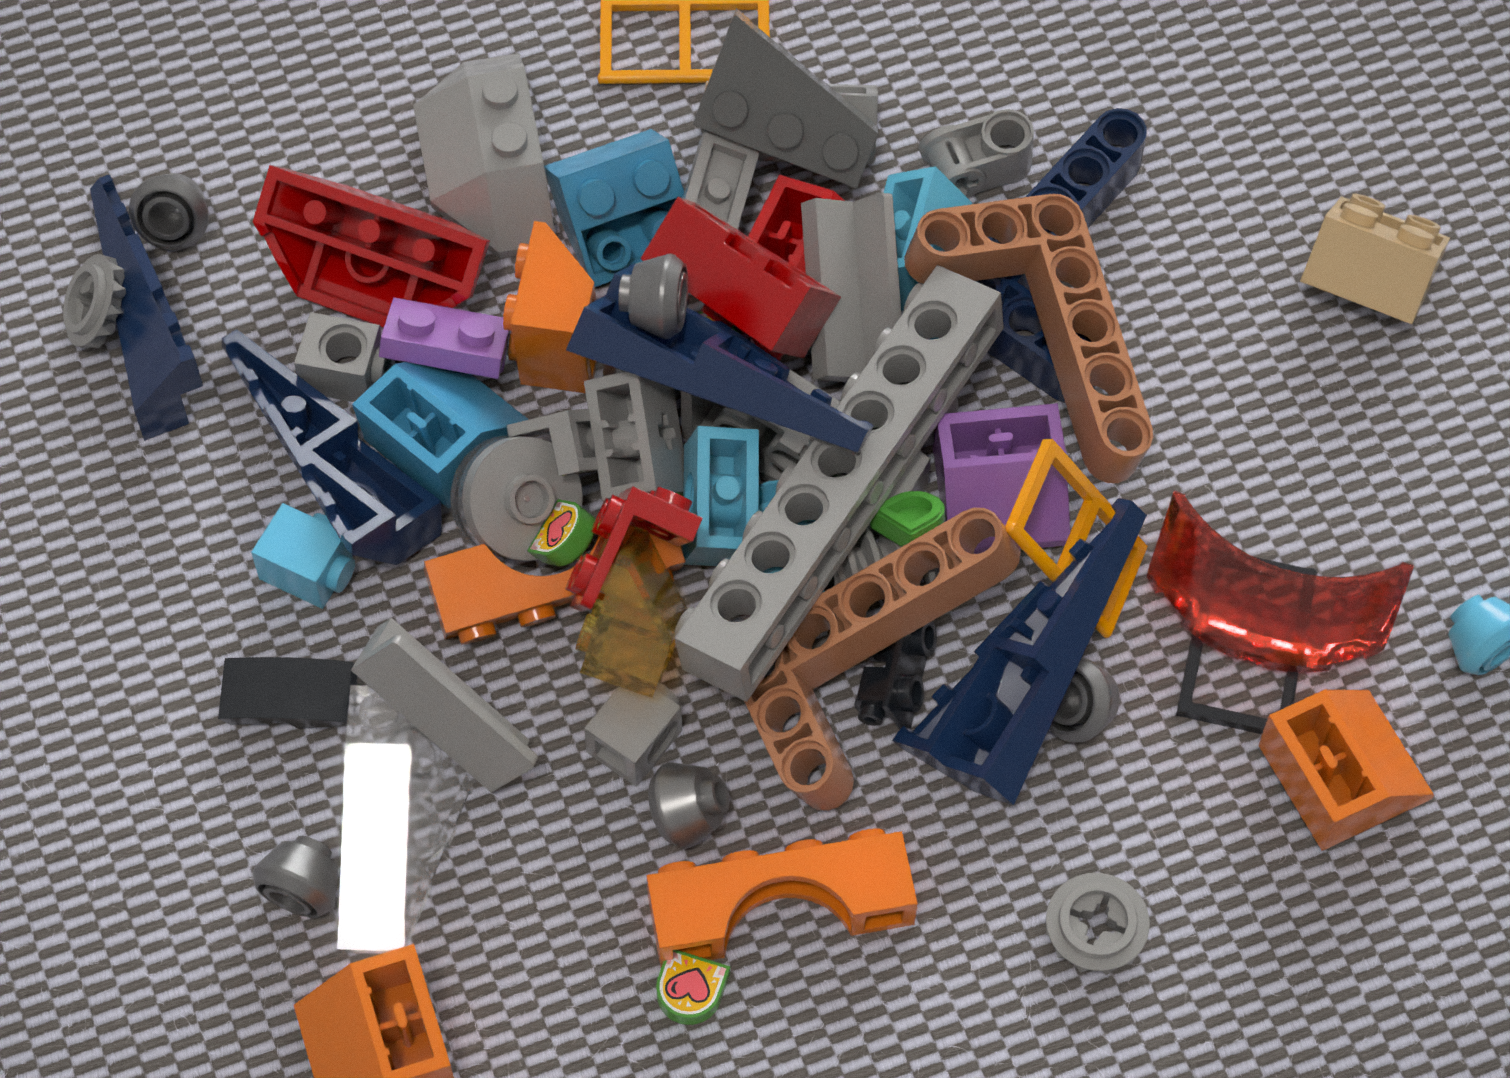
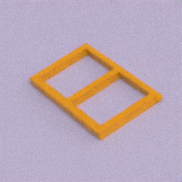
[597,0,770,84]
[1005,439,1148,638]

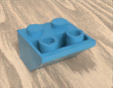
[544,129,684,287]
[352,362,529,509]

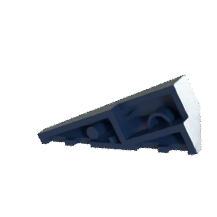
[90,174,203,441]
[566,263,874,453]
[222,329,442,565]
[892,498,1147,805]

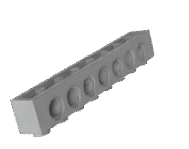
[674,265,1004,702]

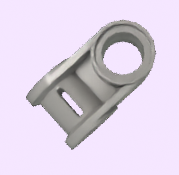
[918,109,1034,198]

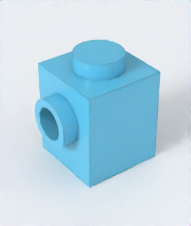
[251,503,355,609]

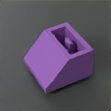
[932,403,1070,554]

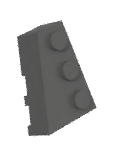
[692,8,879,189]

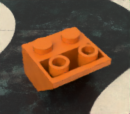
[503,221,597,393]
[1258,689,1434,851]
[294,944,454,1078]

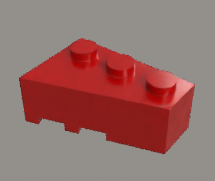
[640,197,841,361]

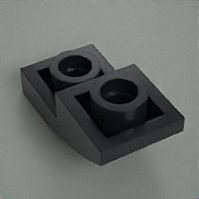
[218,657,358,729]

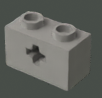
[584,371,684,502]

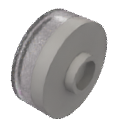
[450,435,583,561]

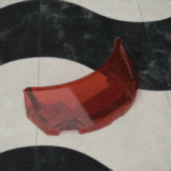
[1146,491,1414,672]

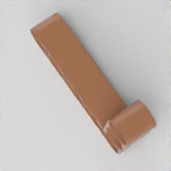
[904,194,1153,483]
[744,508,1021,811]

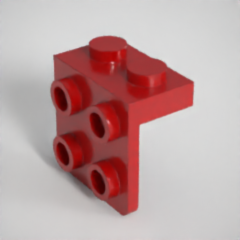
[565,486,703,612]

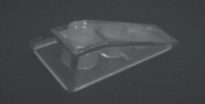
[338,685,477,954]

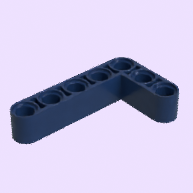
[976,108,1147,403]

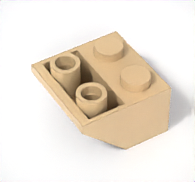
[1300,194,1450,324]

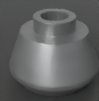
[129,173,209,250]
[619,254,688,339]
[1049,657,1120,742]
[648,762,729,849]
[252,836,338,918]

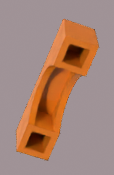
[424,525,685,645]
[646,828,918,967]

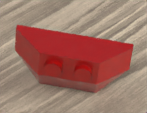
[252,165,490,327]

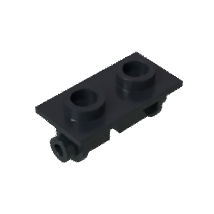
[854,621,937,729]

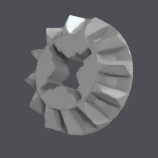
[63,254,126,349]
[1046,873,1150,975]

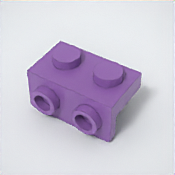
[379,297,510,379]

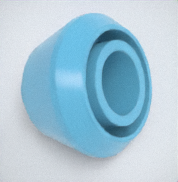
[1448,595,1510,675]

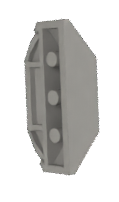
[413,53,555,259]

